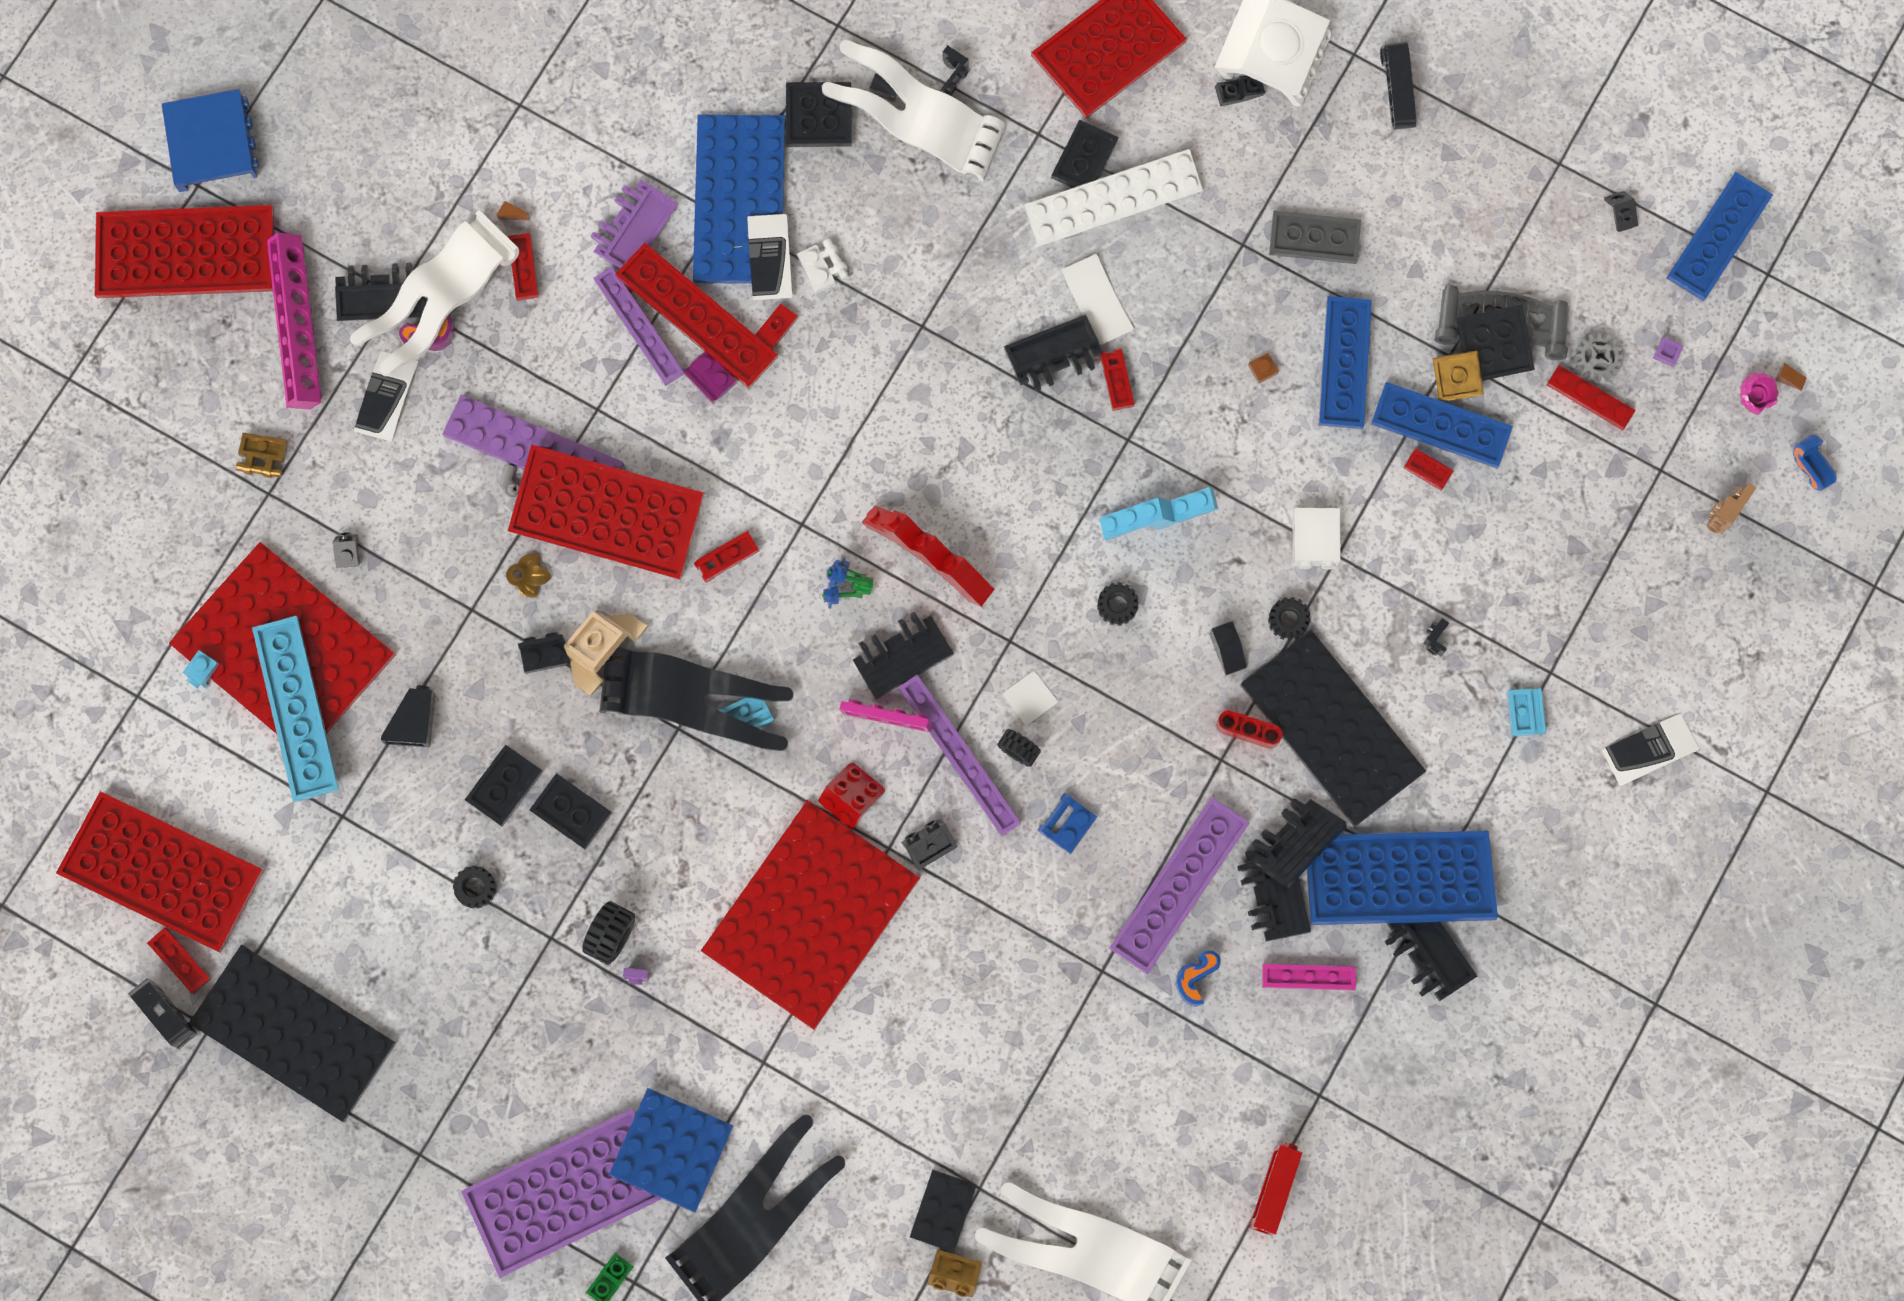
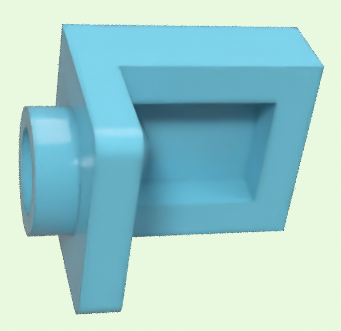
[183,651,219,688]

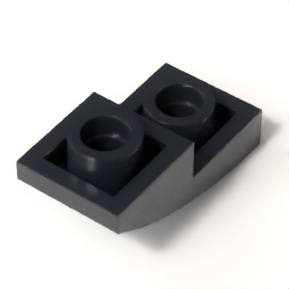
[1215,75,1265,106]

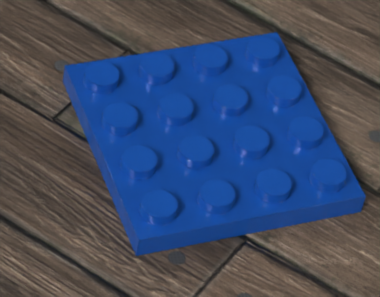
[608,1088,733,1213]

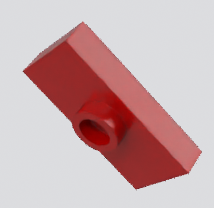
[755,303,798,350]
[1403,448,1454,491]

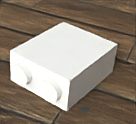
[1292,508,1340,569]

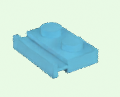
[1507,688,1546,737]
[720,698,774,742]

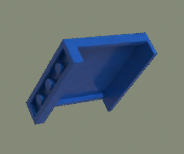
[161,89,259,192]

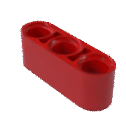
[1216,710,1283,749]

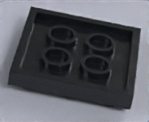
[786,82,852,147]
[1455,304,1535,381]

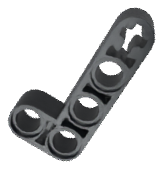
[1380,42,1417,130]

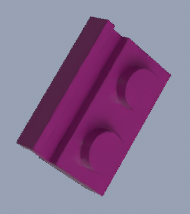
[683,351,737,404]

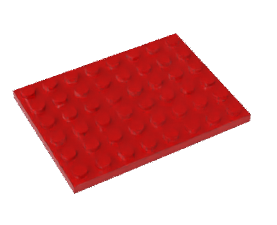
[169,542,396,734]
[701,800,920,1031]

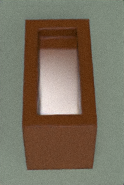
[496,201,530,220]
[1776,363,1807,391]

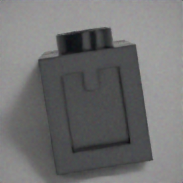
[940,45,970,96]

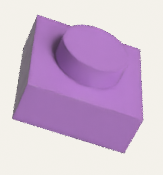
[1653,337,1683,367]
[623,968,649,985]

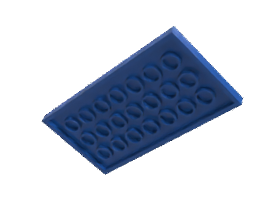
[693,114,785,284]
[1306,831,1498,925]

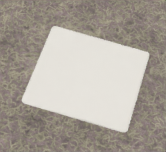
[1002,671,1058,725]

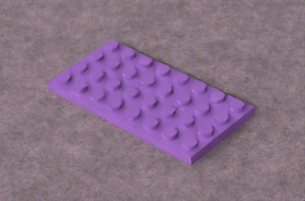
[461,1108,662,1278]

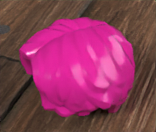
[1740,372,1778,415]

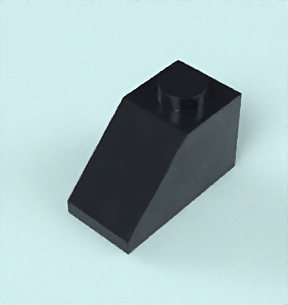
[1209,621,1247,676]

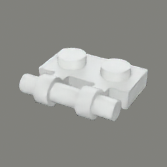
[797,238,849,294]

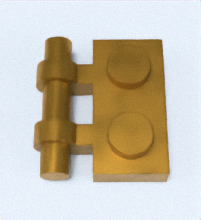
[236,433,288,478]

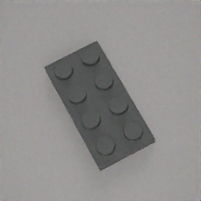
[1269,211,1361,264]

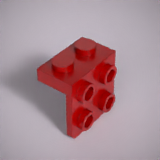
[818,763,885,830]

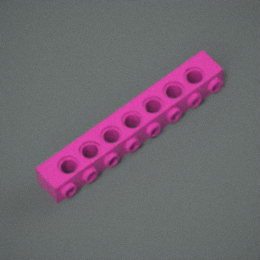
[267,232,322,410]

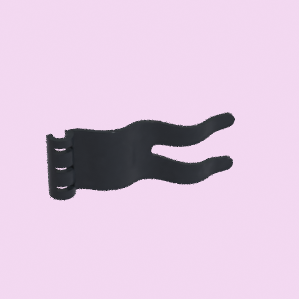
[599,647,794,751]
[665,1115,845,1301]

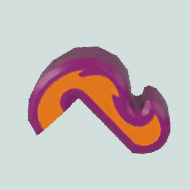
[399,315,455,351]

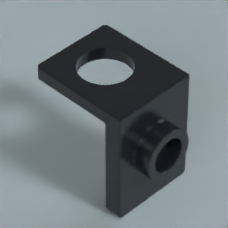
[1604,191,1638,232]

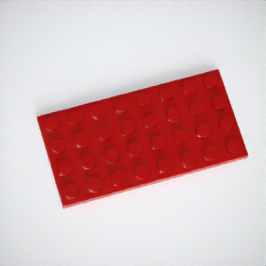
[94,205,274,299]
[508,444,705,580]
[56,791,264,953]

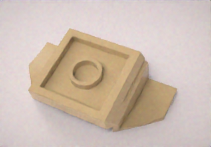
[564,611,648,696]

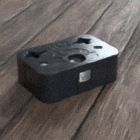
[128,978,198,1050]

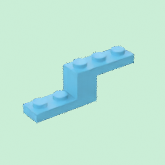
[1099,487,1218,540]

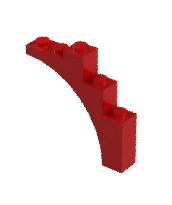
[861,505,995,607]

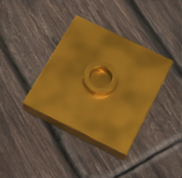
[1432,351,1484,402]

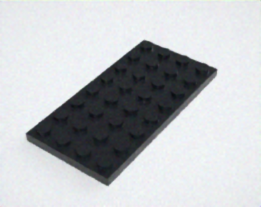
[1240,630,1426,828]
[189,944,396,1123]

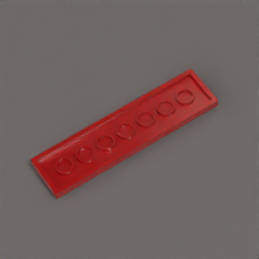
[615,242,778,389]

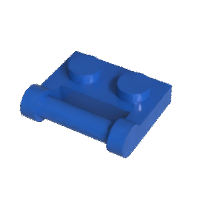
[1037,793,1097,855]

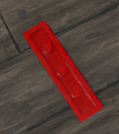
[1546,365,1636,431]

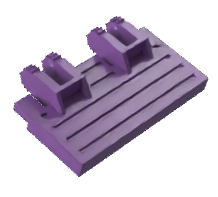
[591,180,678,269]

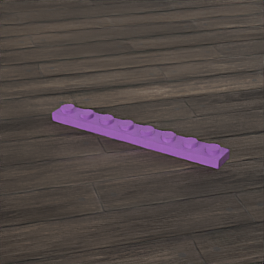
[898,675,1021,837]

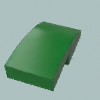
[585,1253,634,1301]

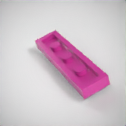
[839,699,933,733]
[1262,964,1356,991]

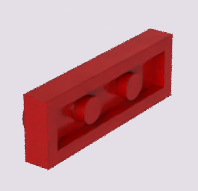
[508,233,539,301]
[147,927,211,995]

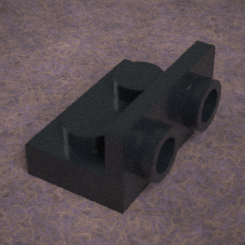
[518,632,570,674]
[901,819,958,870]

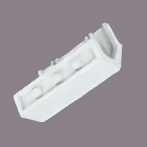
[1215,0,1333,106]

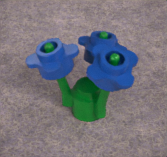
[822,557,873,609]

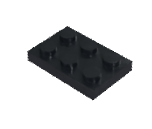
[1051,120,1119,188]
[464,744,543,827]
[529,773,613,851]
[909,1169,977,1253]

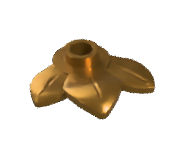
[506,554,551,598]

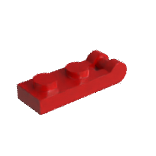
[1099,348,1134,411]
[694,531,760,583]

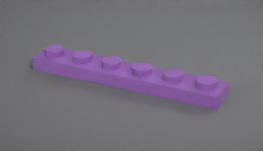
[593,267,684,386]

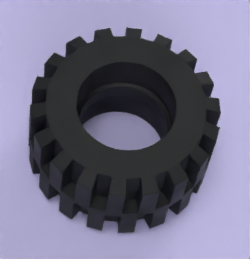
[582,901,635,965]

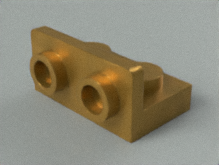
[927,1249,983,1297]

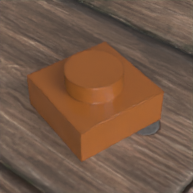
[1248,353,1279,384]

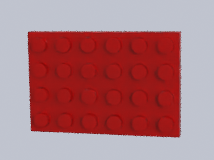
[1031,0,1187,119]

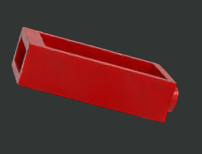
[1249,1142,1303,1236]

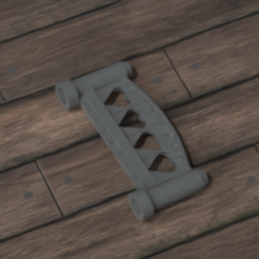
[1434,285,1569,360]

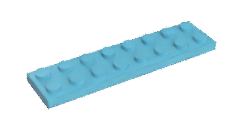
[252,616,339,802]

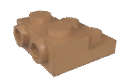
[1707,483,1757,535]

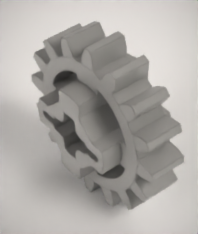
[1574,333,1624,382]

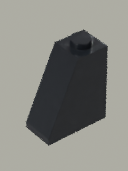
[381,685,436,748]

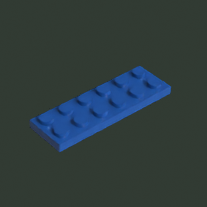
[1666,172,1773,301]
[1318,296,1372,429]
[1371,382,1513,469]

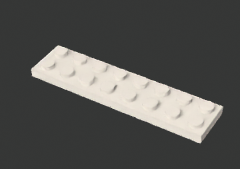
[1023,149,1203,247]

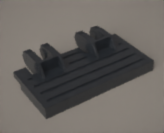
[335,263,426,321]
[1004,315,1103,392]
[853,612,954,700]
[1251,799,1347,888]
[1237,846,1311,942]
[1384,922,1478,1002]

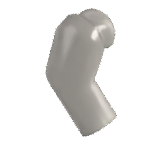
[499,465,519,497]

